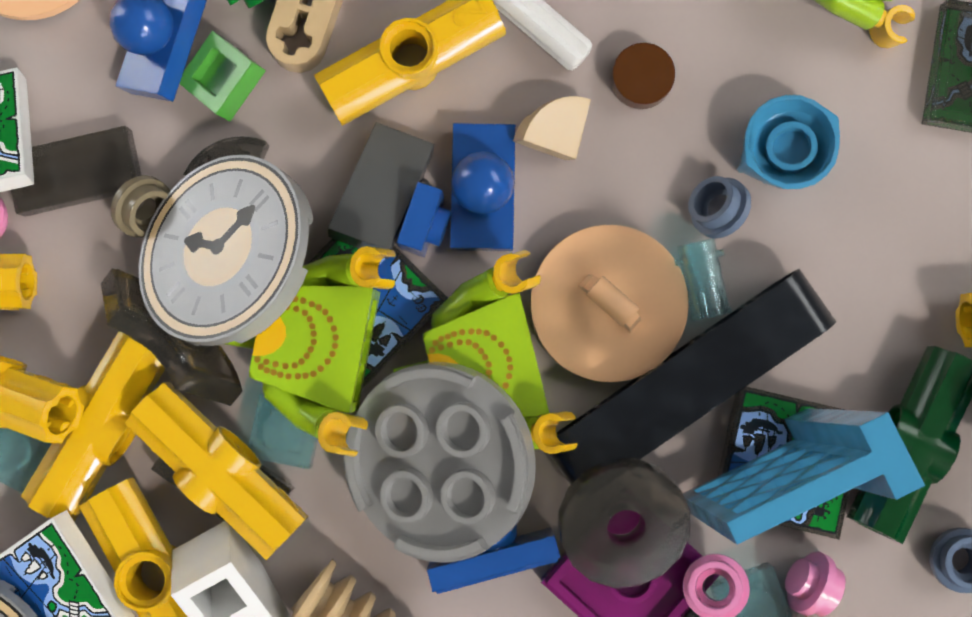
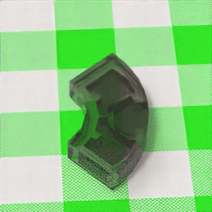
[101,268,243,406]

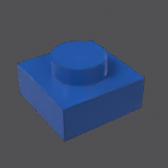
[397,182,451,258]

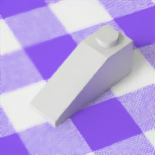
[171,521,291,617]

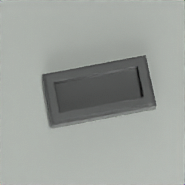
[328,122,434,259]

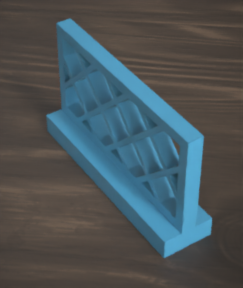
[680,408,925,545]

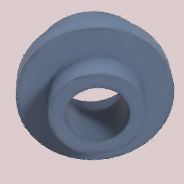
[688,176,751,239]
[929,528,972,593]

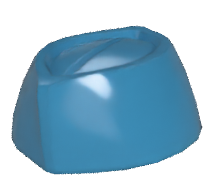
[737,95,840,189]

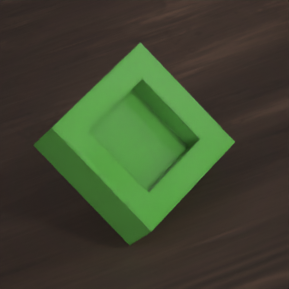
[180,30,266,121]

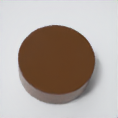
[611,43,675,109]

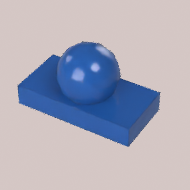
[109,0,207,102]
[450,123,516,251]
[427,524,561,594]

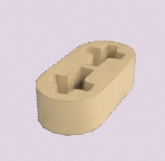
[266,0,343,73]

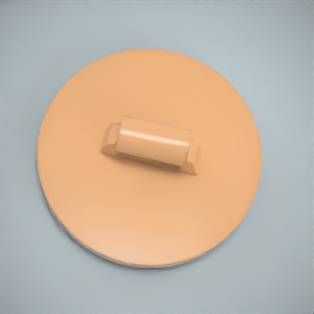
[530,225,689,382]

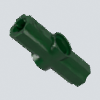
[846,346,972,544]

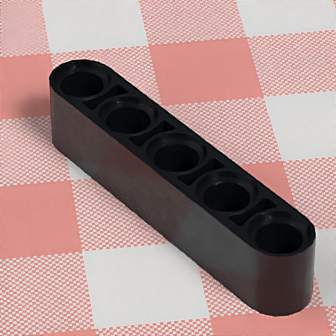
[550,269,837,497]

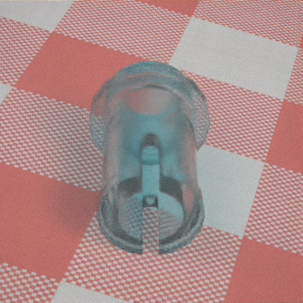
[674,238,732,321]

